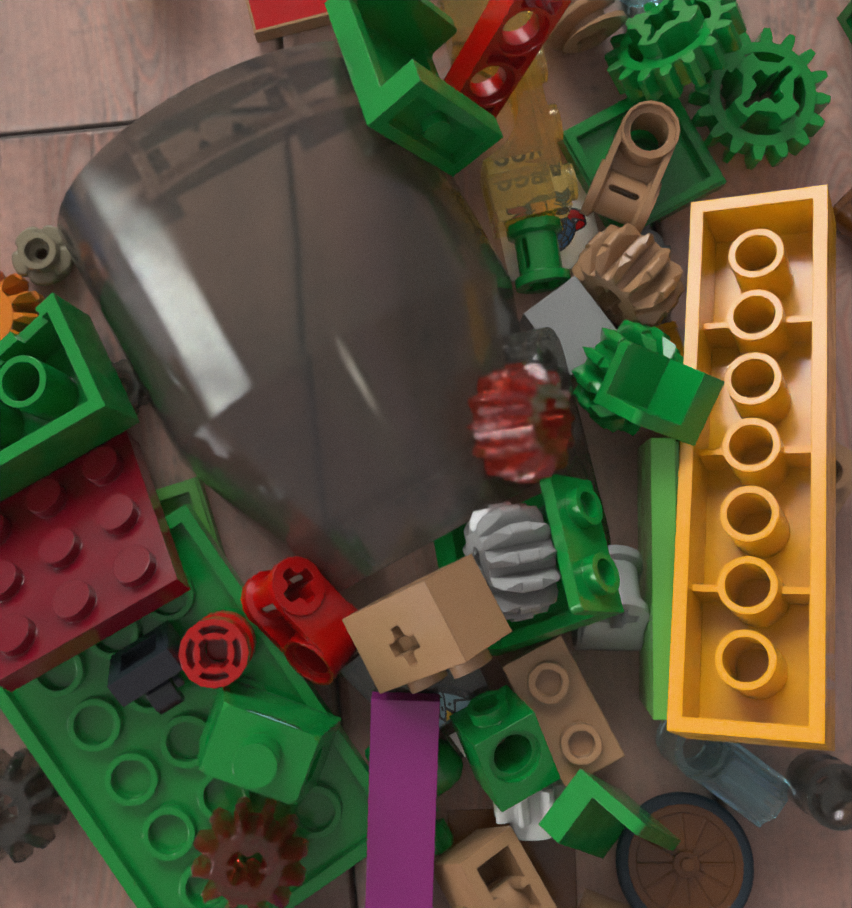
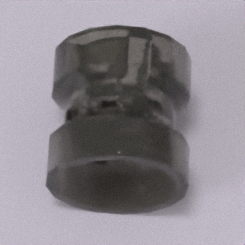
[785,750,852,831]

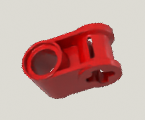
[241,556,358,685]

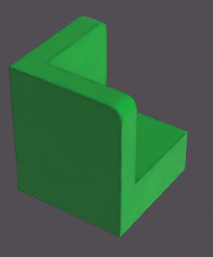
[593,340,725,446]

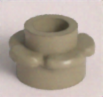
[12,225,74,286]

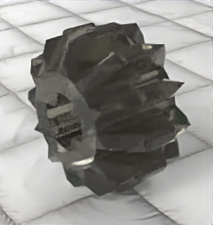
[0,748,69,864]

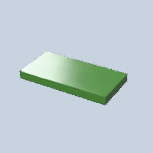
[637,438,679,720]

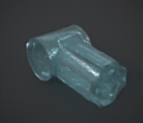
[656,720,791,828]

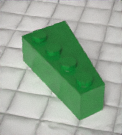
[0,292,140,502]

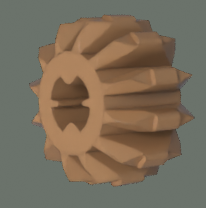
[572,223,685,328]

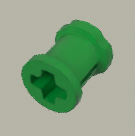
[506,215,571,294]

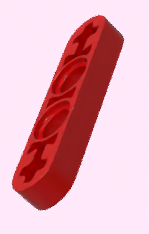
[443,0,572,118]

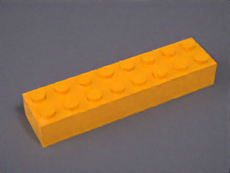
[667,184,836,751]

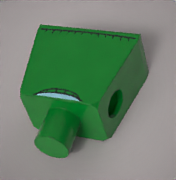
[199,680,341,805]

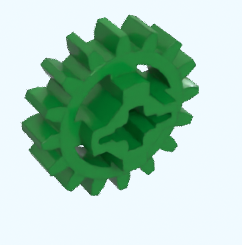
[604,0,747,103]
[688,28,831,170]

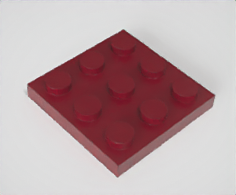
[0,431,190,692]

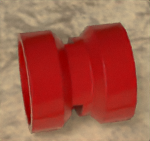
[178,610,257,689]

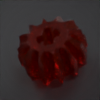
[466,362,576,483]
[191,795,309,908]

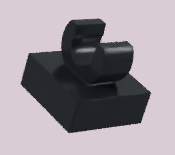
[107,620,185,715]

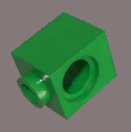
[449,685,561,812]

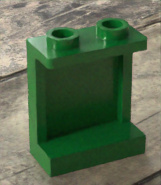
[324,0,503,177]
[431,474,624,656]

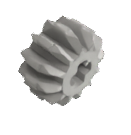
[463,502,561,622]

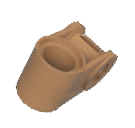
[579,100,680,234]

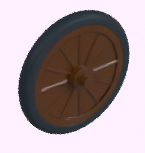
[615,792,754,908]

